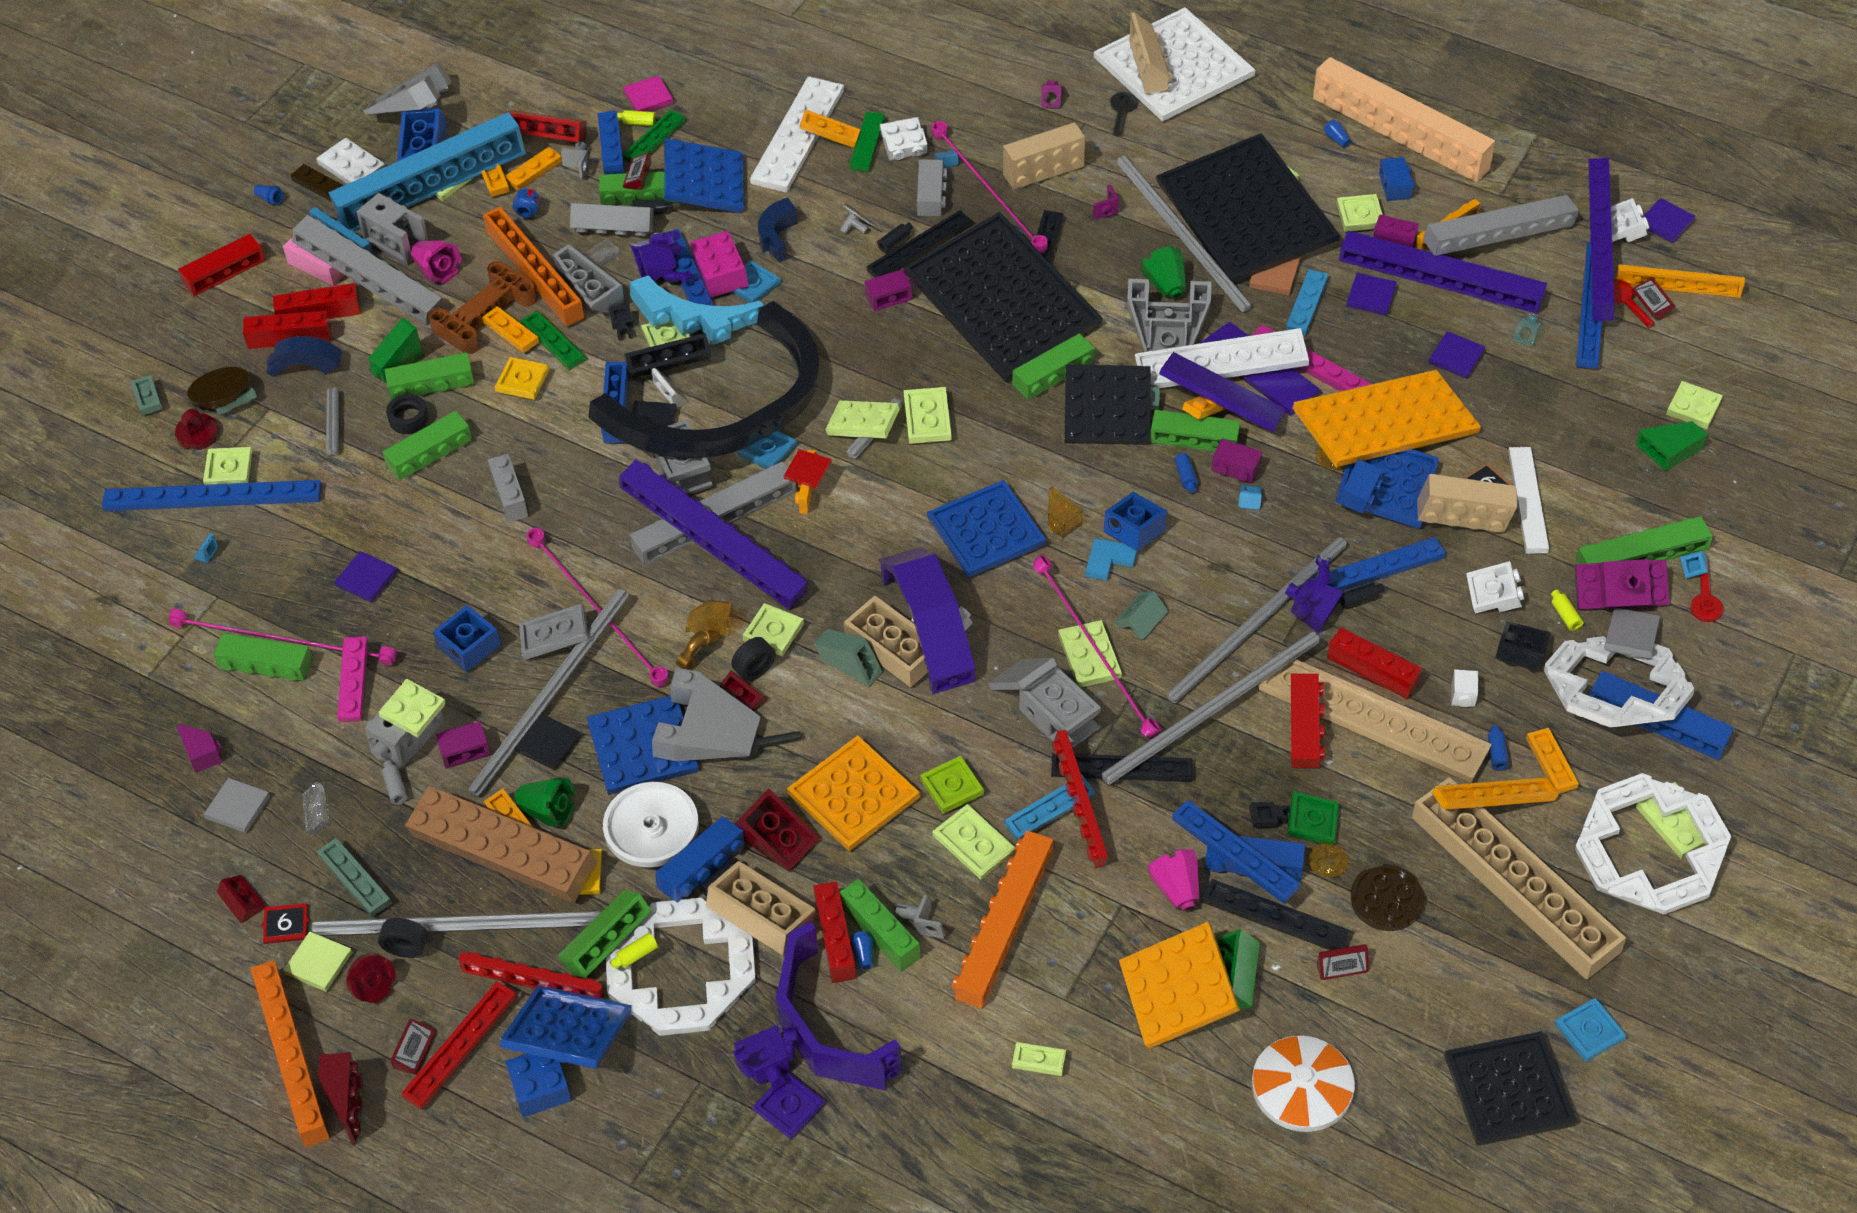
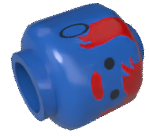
[512,188,541,218]

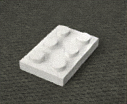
[316,138,385,184]

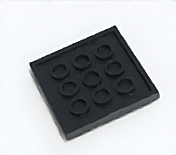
[1064,364,1151,445]
[1444,1031,1577,1146]

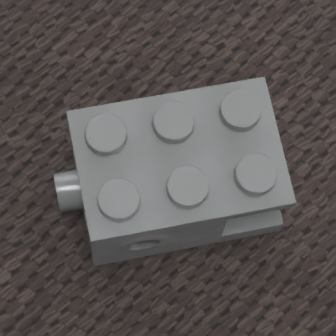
[356,193,428,265]
[650,420,713,495]
[1019,666,1101,748]
[365,679,444,770]

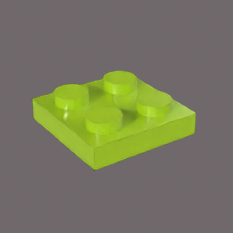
[920,756,984,814]

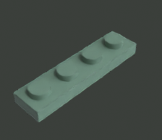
[316,838,392,917]

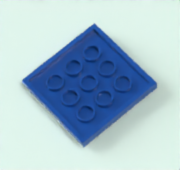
[664,138,744,213]
[1335,449,1439,529]
[927,480,1046,578]
[587,695,699,795]
[500,985,631,1069]

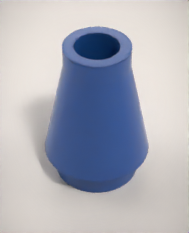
[1324,119,1352,148]
[254,184,284,205]
[850,931,874,970]

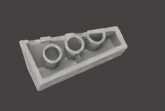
[570,203,654,236]
[553,244,624,313]

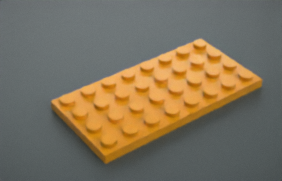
[1293,370,1481,467]

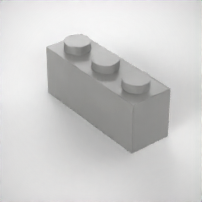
[917,160,947,216]
[487,454,528,523]

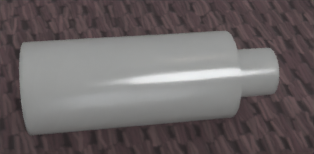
[382,760,407,805]

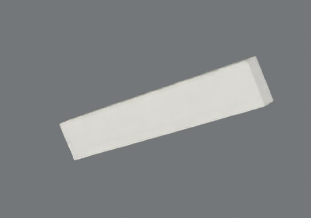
[1508,447,1549,554]

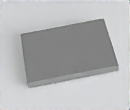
[519,604,588,660]
[1604,607,1660,659]
[988,658,1057,690]

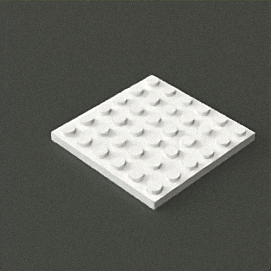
[1094,8,1255,122]

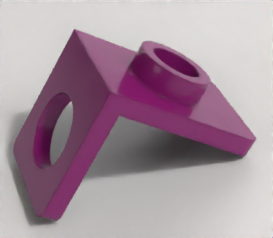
[1041,80,1062,108]
[1093,184,1119,220]

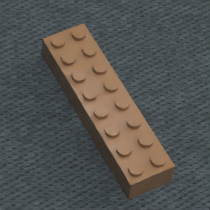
[405,785,597,903]

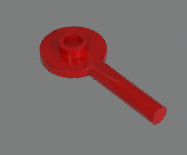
[1613,279,1655,328]
[1690,561,1723,622]

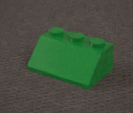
[1215,929,1260,1011]

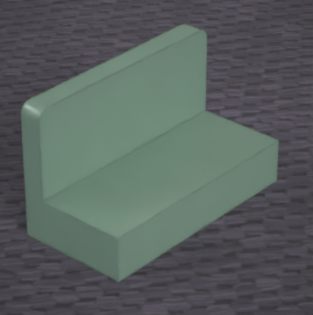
[1114,591,1168,639]

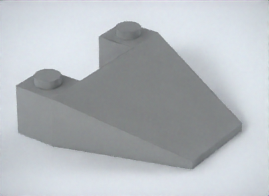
[363,61,452,114]
[1127,279,1211,352]
[652,667,761,761]

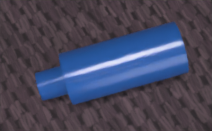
[1174,453,1198,493]
[1488,725,1509,771]

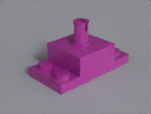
[1574,559,1669,610]

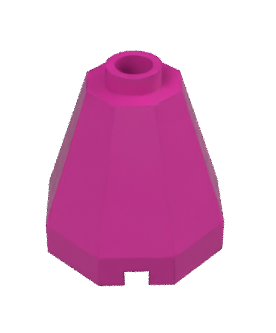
[411,240,462,284]
[1148,849,1199,912]

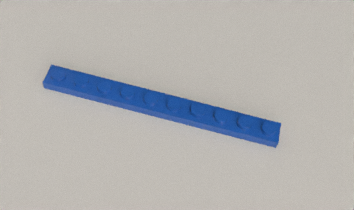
[102,480,322,511]

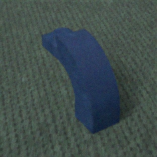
[758,197,798,263]
[266,336,342,377]

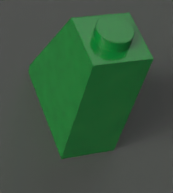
[368,317,424,383]
[1635,421,1708,471]

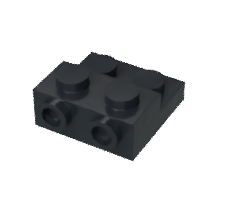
[1495,621,1551,670]

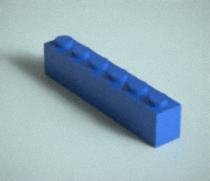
[1590,671,1734,761]

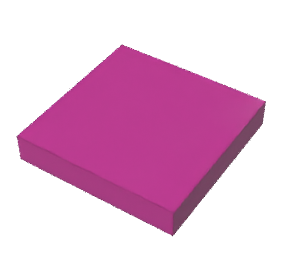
[623,75,673,112]

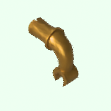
[676,629,720,670]

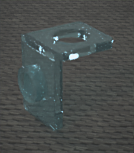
[1513,314,1543,346]

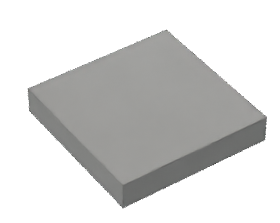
[204,778,270,833]

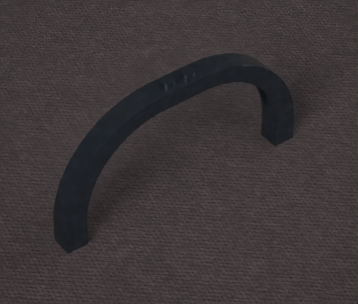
[588,300,819,458]

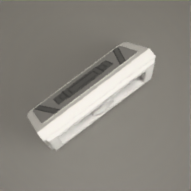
[652,368,688,408]

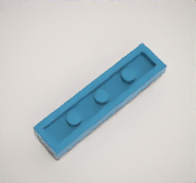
[309,207,372,254]
[1285,269,1328,336]
[1004,775,1096,841]

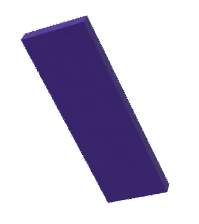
[1200,322,1321,416]
[1159,352,1287,432]

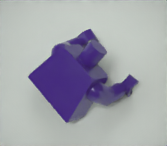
[630,231,693,284]
[1285,554,1343,633]
[733,1025,798,1088]

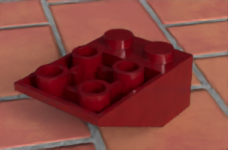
[318,1052,363,1145]

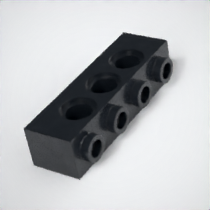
[624,333,711,379]

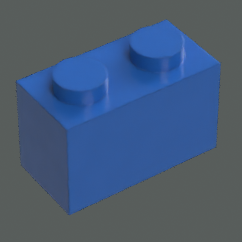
[1379,157,1415,201]
[1338,459,1383,513]

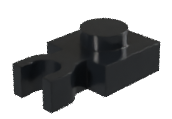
[609,304,633,341]
[1249,802,1290,828]

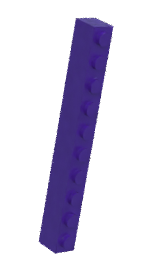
[1588,158,1614,321]
[1339,230,1547,314]
[619,459,807,611]

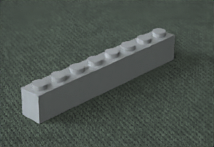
[1423,195,1579,256]
[292,215,441,325]
[630,461,797,566]

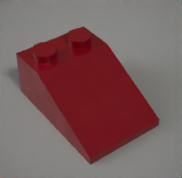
[734,788,820,872]

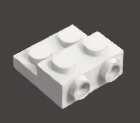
[880,117,927,160]
[1611,198,1649,242]
[1466,561,1525,614]

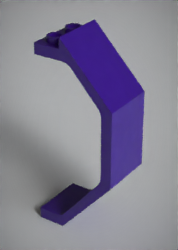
[878,547,975,695]
[776,921,902,1090]

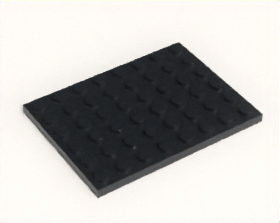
[1156,133,1340,283]
[903,212,1103,382]

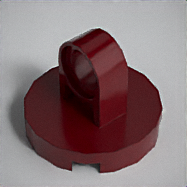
[175,409,219,450]
[346,953,396,1003]

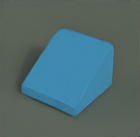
[934,150,958,168]
[1238,485,1262,510]
[194,533,219,563]
[1680,551,1708,579]

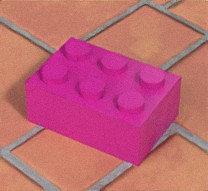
[690,231,749,298]

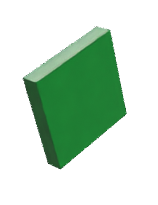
[1287,791,1339,846]

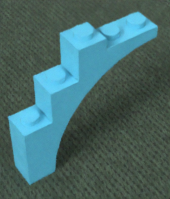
[630,276,764,345]

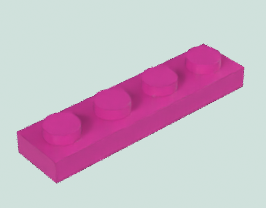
[337,636,368,722]

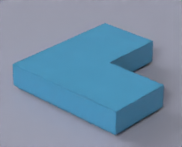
[1085,538,1137,581]

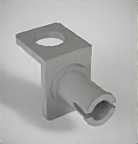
[561,142,589,179]
[896,895,945,939]

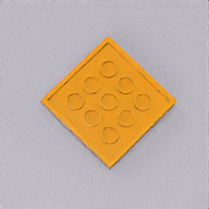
[787,735,920,852]
[1119,922,1240,1049]

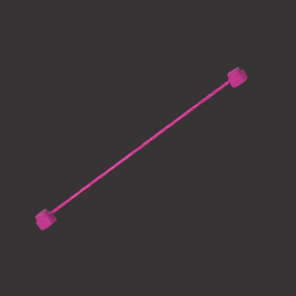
[932,121,1047,254]
[526,528,669,687]
[1032,554,1161,738]
[168,609,398,666]

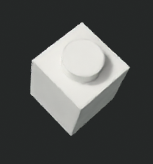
[1451,669,1478,707]

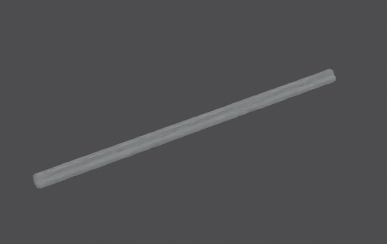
[1117,155,1251,313]
[1167,537,1347,704]
[468,589,629,797]
[1102,632,1320,784]
[312,911,601,935]

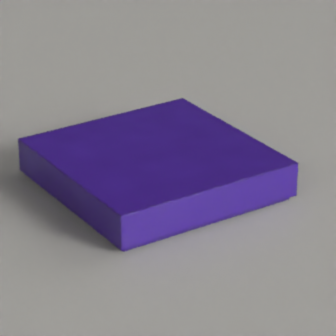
[1642,198,1695,243]
[1347,273,1397,315]
[1429,331,1485,378]
[334,551,397,603]
[753,1072,825,1140]

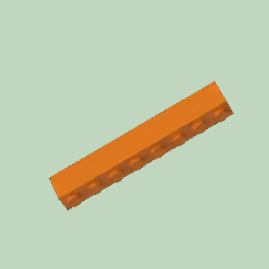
[483,206,584,327]
[952,830,1053,1009]
[250,960,330,1148]

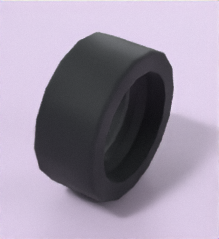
[386,394,429,434]
[731,637,776,681]
[378,918,428,958]

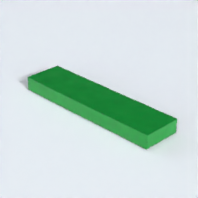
[623,109,686,163]
[849,111,885,172]
[521,310,586,371]

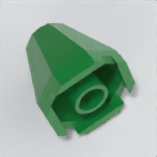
[1140,246,1186,299]
[514,777,576,827]

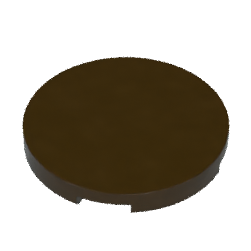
[187,367,251,409]
[1350,864,1425,931]

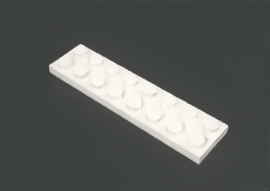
[750,76,844,193]
[1135,328,1309,388]

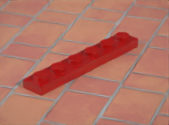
[1052,730,1108,868]
[458,952,604,999]
[401,981,517,1110]

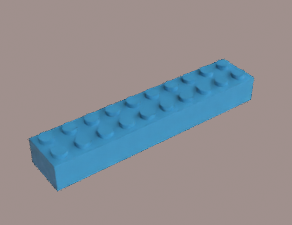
[328,112,526,232]

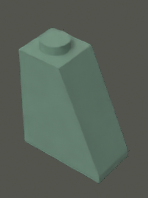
[814,629,883,687]

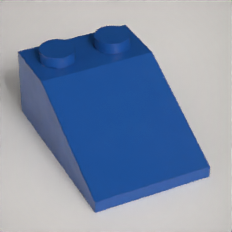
[397,108,447,162]

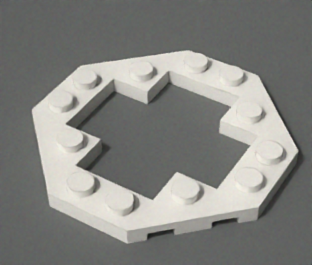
[1544,636,1694,728]
[1575,773,1731,915]
[606,898,756,1036]

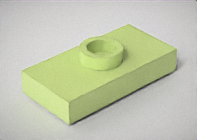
[1012,1042,1066,1076]

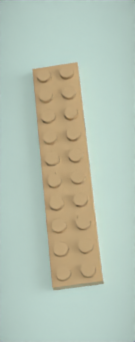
[1259,652,1492,783]

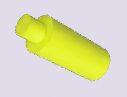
[617,110,656,126]
[1551,590,1584,631]
[609,933,658,970]

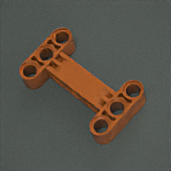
[428,261,537,354]

